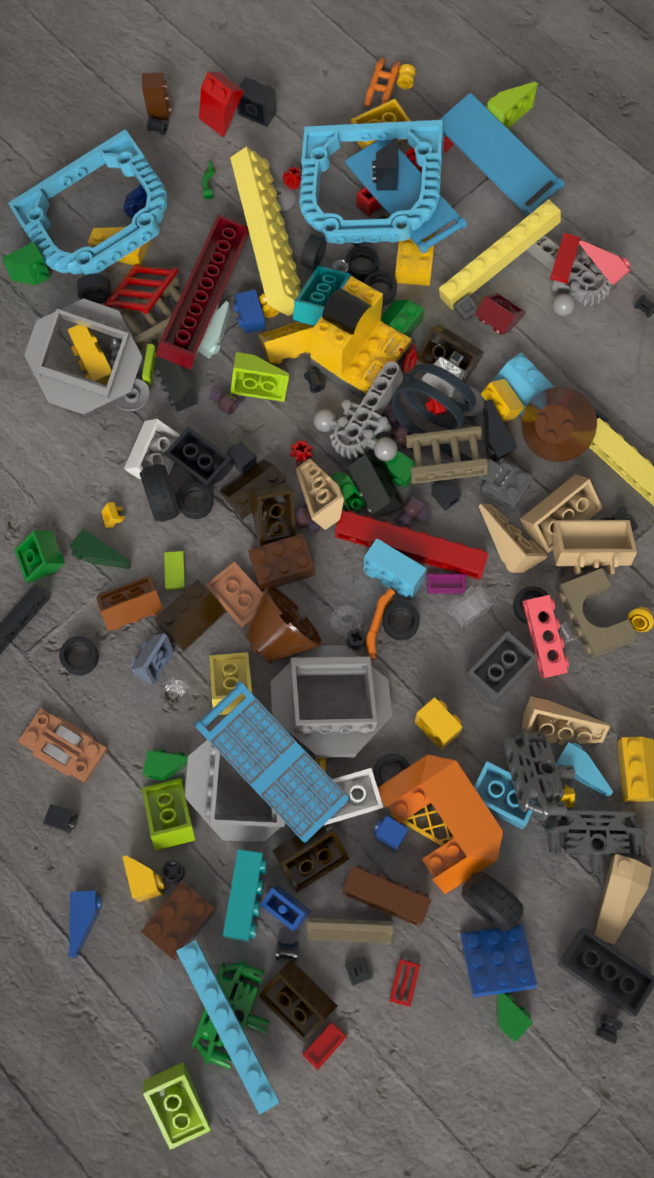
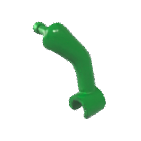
[201,160,216,200]

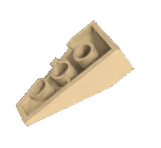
[295,458,344,530]
[479,504,548,573]
[522,696,610,745]
[594,854,652,945]

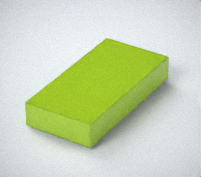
[142,344,157,385]
[164,551,185,591]

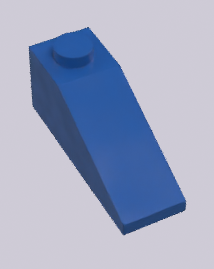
[69,891,102,958]

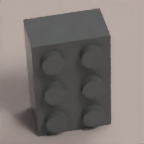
[466,631,537,705]

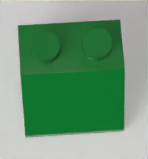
[2,242,51,285]
[381,299,424,337]
[14,530,65,583]

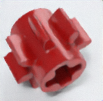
[283,167,302,189]
[426,397,447,415]
[290,440,313,463]

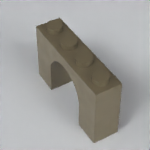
[557,568,637,659]

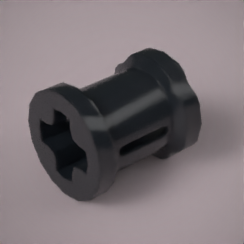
[147,116,168,135]
[634,294,654,318]
[304,369,325,393]
[347,628,365,650]
[276,941,298,962]

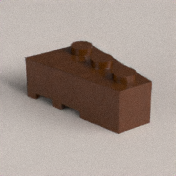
[142,73,172,122]

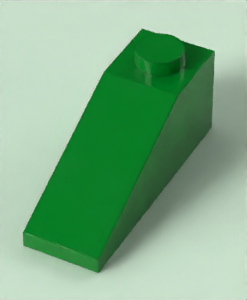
[375,436,416,489]

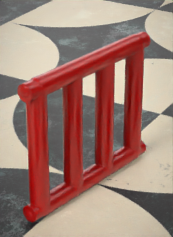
[104,263,179,314]

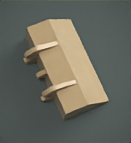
[553,520,637,575]

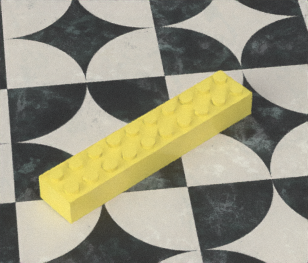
[230,147,301,316]

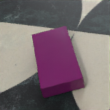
[427,574,466,594]

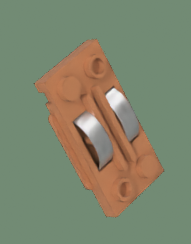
[18,708,108,783]

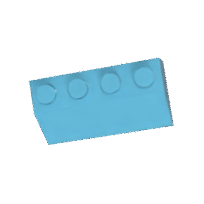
[491,353,554,417]

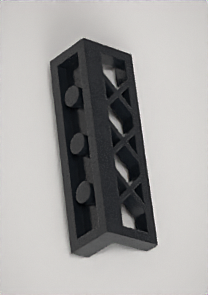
[0,584,51,655]

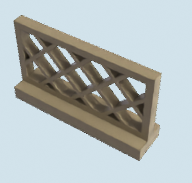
[307,918,394,944]

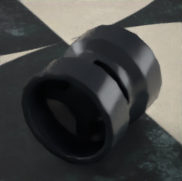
[162,860,185,883]
[595,1014,623,1044]

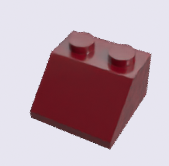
[475,293,526,334]

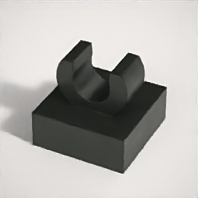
[345,957,372,986]

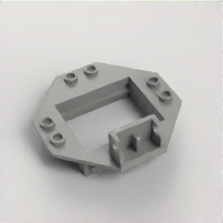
[24,298,142,415]
[270,645,393,759]
[184,739,285,842]

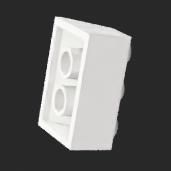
[124,419,180,479]
[324,768,384,826]

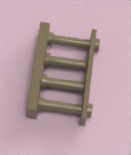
[118,277,181,352]
[406,426,488,484]

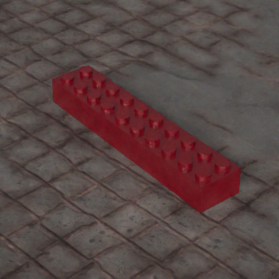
[156,214,249,370]

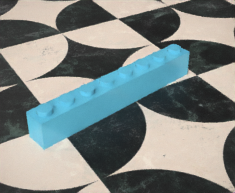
[176,940,280,1115]

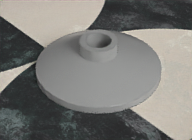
[273,183,296,213]
[114,379,150,411]

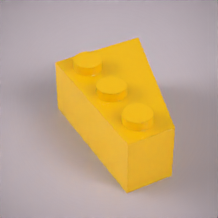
[67,324,112,385]

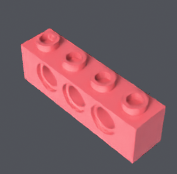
[523,595,569,678]

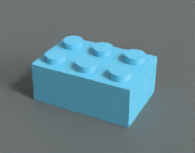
[363,539,427,599]
[474,761,533,830]

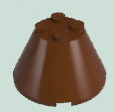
[521,387,597,462]
[245,585,322,664]

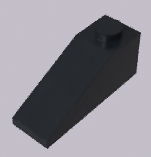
[484,399,518,462]

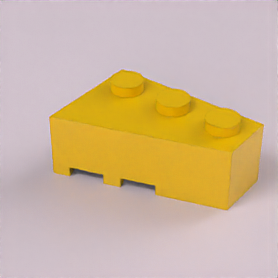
[87,227,152,266]

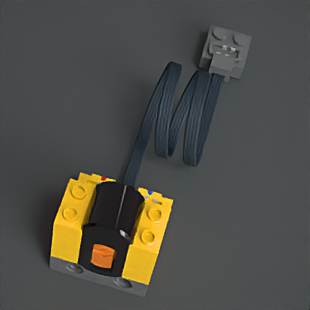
[310,276,534,512]

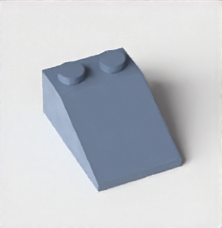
[131,634,174,685]

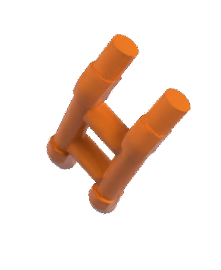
[364,58,401,107]
[366,588,395,660]

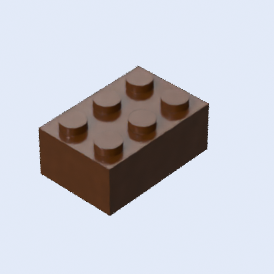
[248,533,315,592]
[141,881,217,961]

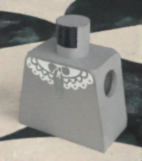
[422,351,465,398]

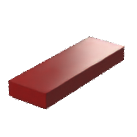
[550,233,581,284]

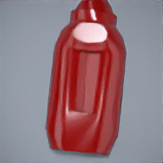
[401,345,417,376]

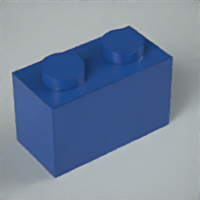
[233,290,266,334]
[374,816,408,853]
[260,885,311,931]

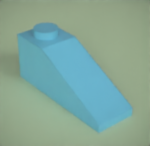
[556,742,613,798]

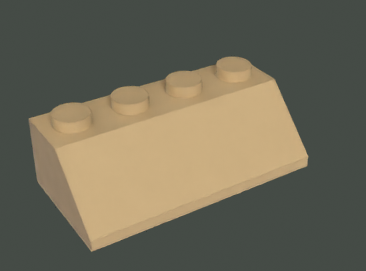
[520,474,603,553]

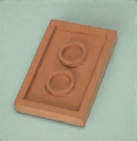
[205,561,263,629]

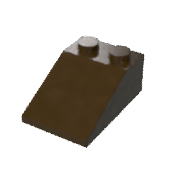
[249,482,296,547]

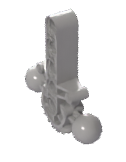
[526,235,619,316]
[313,361,403,461]

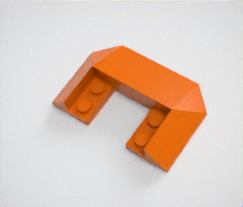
[378,754,503,894]

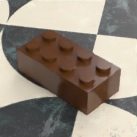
[342,865,431,927]

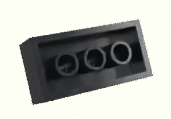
[558,928,654,1017]

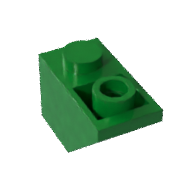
[330,471,366,513]
[143,749,187,781]
[496,992,533,1042]

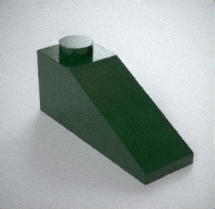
[69,528,131,569]

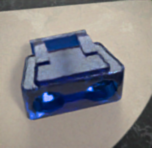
[123,184,147,219]

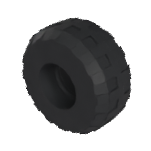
[139,464,180,522]
[461,871,524,931]

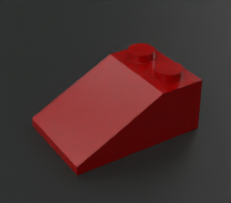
[199,72,244,137]

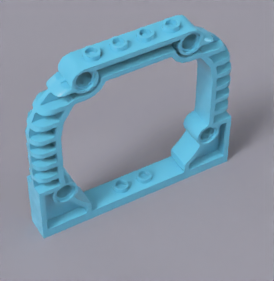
[300,120,444,244]
[8,129,167,275]

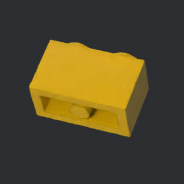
[481,379,525,422]

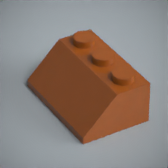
[96,576,164,631]

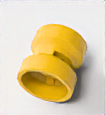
[397,64,416,89]
[258,294,280,318]

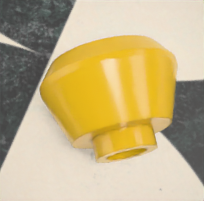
[627,607,654,632]

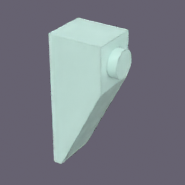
[199,301,230,359]

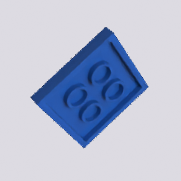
[460,924,537,998]

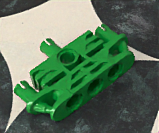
[191,960,270,1070]

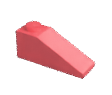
[579,240,632,285]

